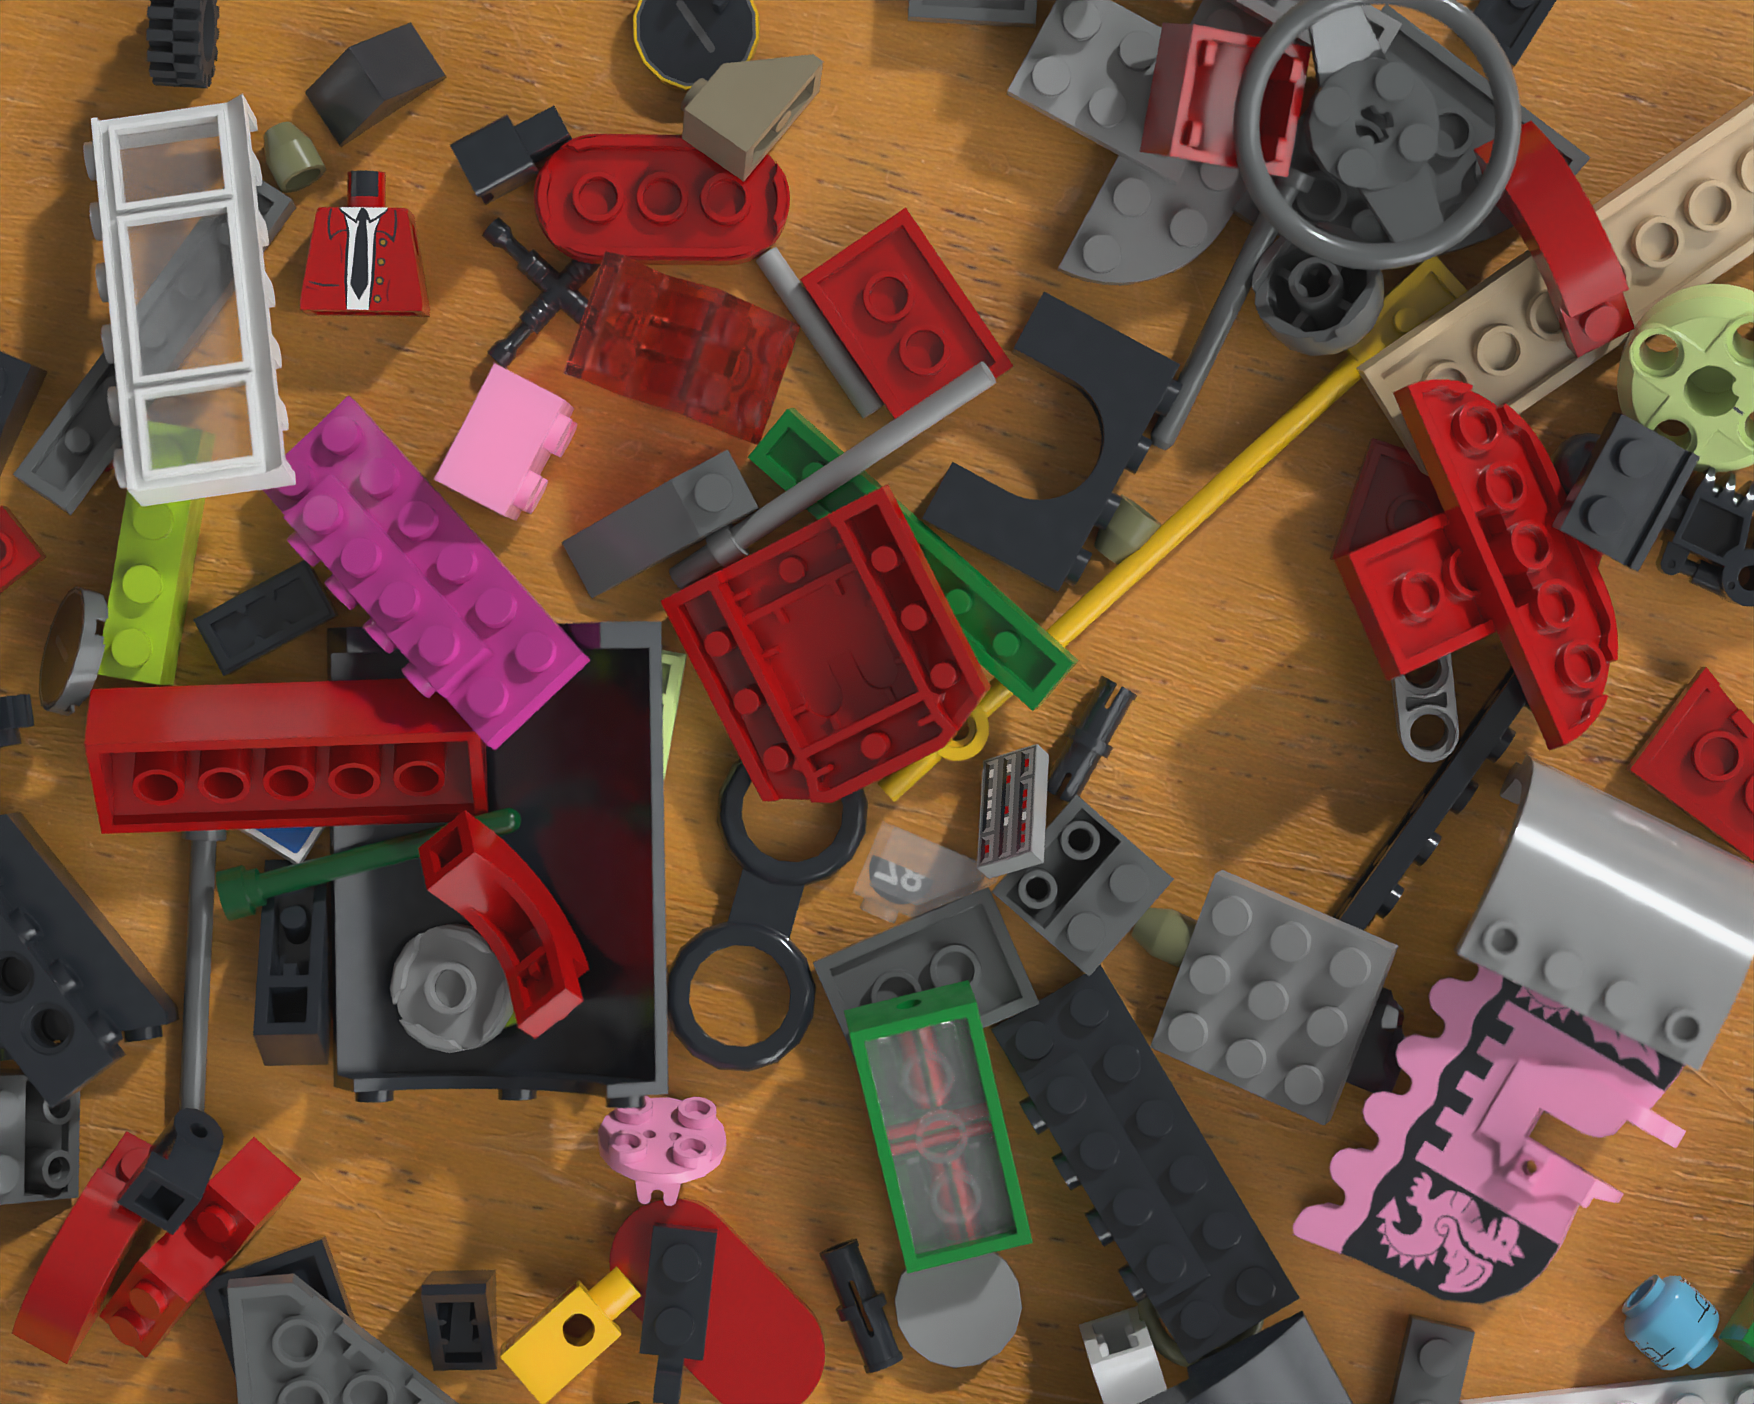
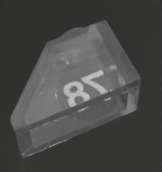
[852,820,999,923]

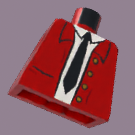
[300,170,430,317]

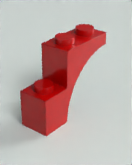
[99,1137,301,1358]

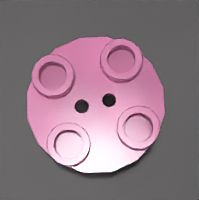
[598,1095,726,1206]

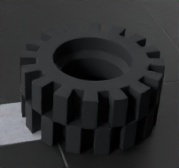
[146,0,219,88]

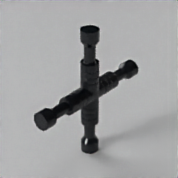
[482,217,638,369]

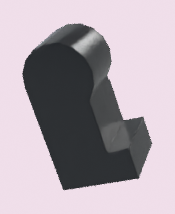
[117,1108,224,1235]

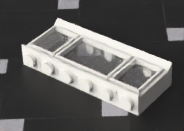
[84,93,296,506]

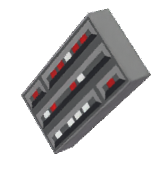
[977,744,1049,879]

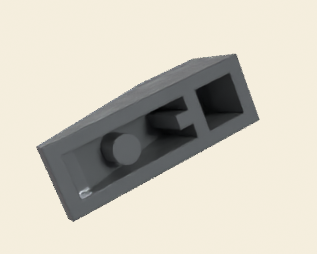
[562,450,760,598]

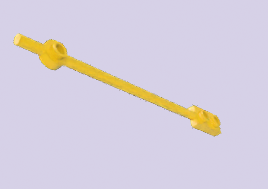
[878,256,1467,802]

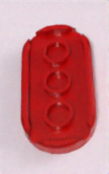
[534,134,790,266]
[609,1198,826,1404]

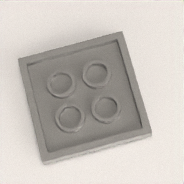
[1150,870,1398,1126]

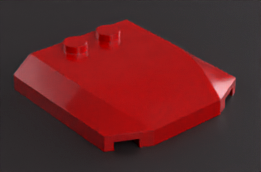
[660,484,991,803]

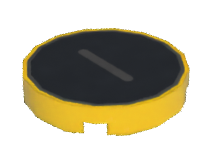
[633,0,759,91]

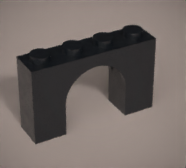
[922,292,1183,593]

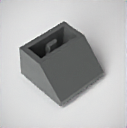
[992,794,1174,976]
[0,1068,80,1205]

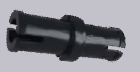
[1047,676,1137,803]
[819,1239,903,1373]

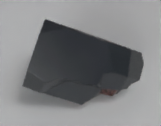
[1346,987,1406,1094]

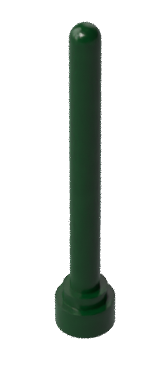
[216,808,521,921]

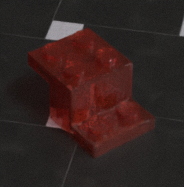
[563,251,801,445]

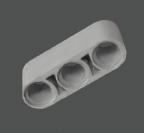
[1391,653,1459,762]

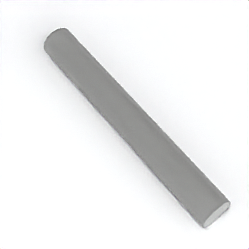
[756,247,884,419]

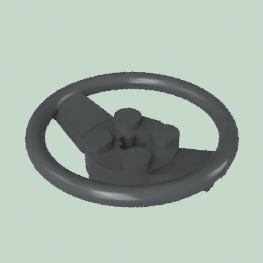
[1233,0,1521,270]

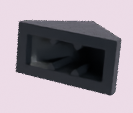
[305,22,447,147]
[421,1270,498,1371]

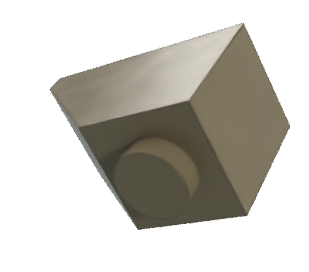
[681,54,824,181]

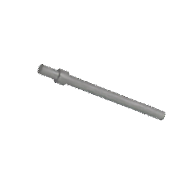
[669,361,996,590]

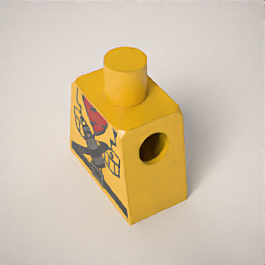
[500,1266,642,1404]

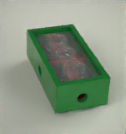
[843,980,1033,1274]

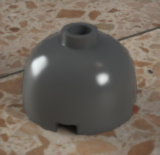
[1252,223,1384,356]

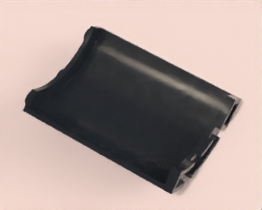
[327,621,668,1108]

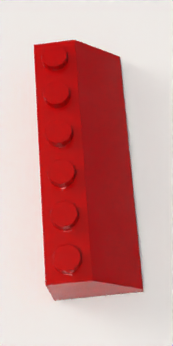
[84,679,488,834]

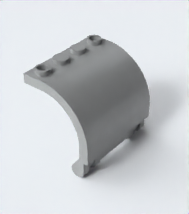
[1455,754,1754,1071]

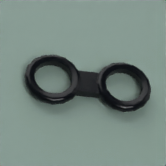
[667,759,868,1072]

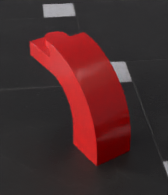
[1473,120,1635,358]
[418,810,589,1039]
[11,1131,151,1364]

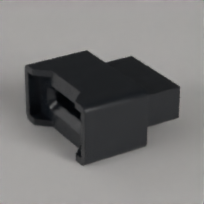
[450,106,572,205]

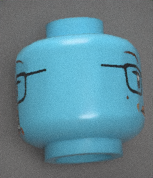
[1622,1275,1719,1370]

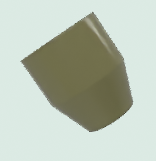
[263,122,326,193]
[1094,494,1161,565]
[1132,908,1198,968]

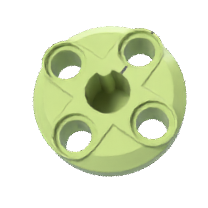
[1617,284,1754,472]

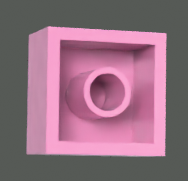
[434,363,578,521]

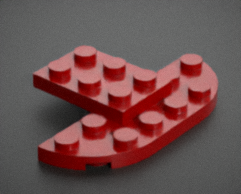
[1334,379,1618,751]

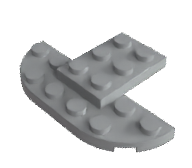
[1007,0,1300,285]

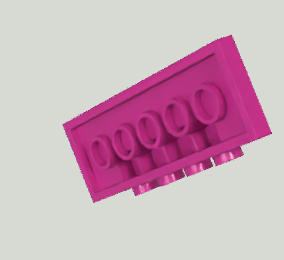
[262,395,590,750]

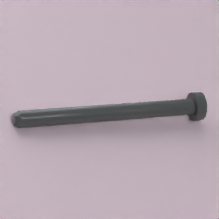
[1150,167,1315,450]
[179,830,227,1112]

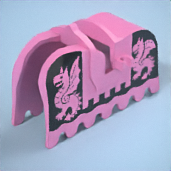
[1293,964,1686,1304]

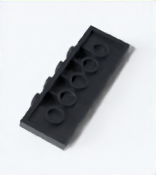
[991,964,1300,1364]

